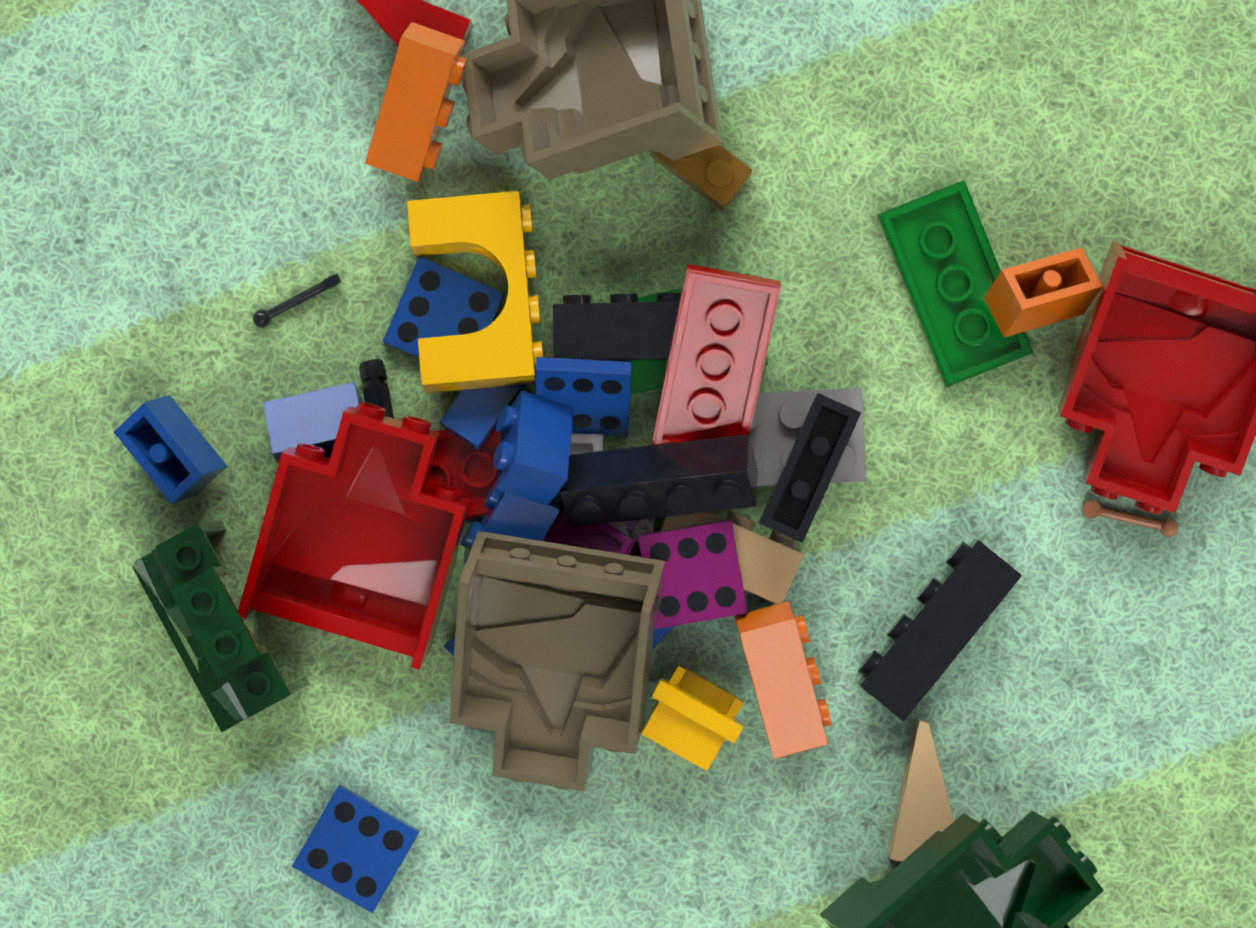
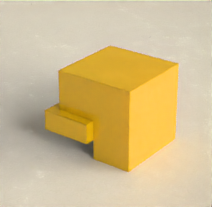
[641,664,744,771]

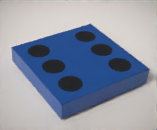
[383,256,505,357]
[536,357,631,437]
[292,784,420,913]

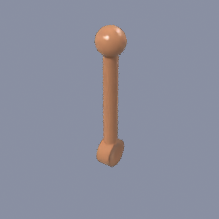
[1082,500,1179,537]

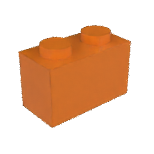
[984,247,1103,337]

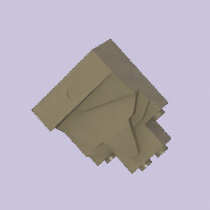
[462,0,723,180]
[449,531,665,791]

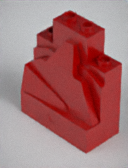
[1058,242,1256,515]
[238,402,471,670]

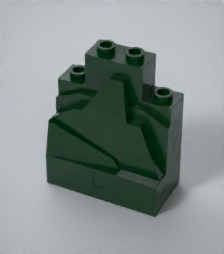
[132,521,310,732]
[820,811,1104,928]

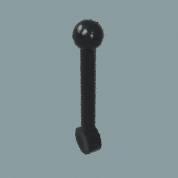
[253,274,342,328]

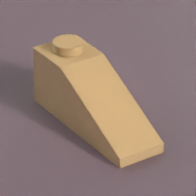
[887,718,954,862]

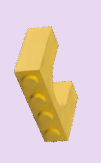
[407,191,544,393]

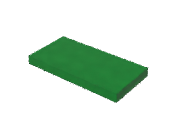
[877,180,1033,388]

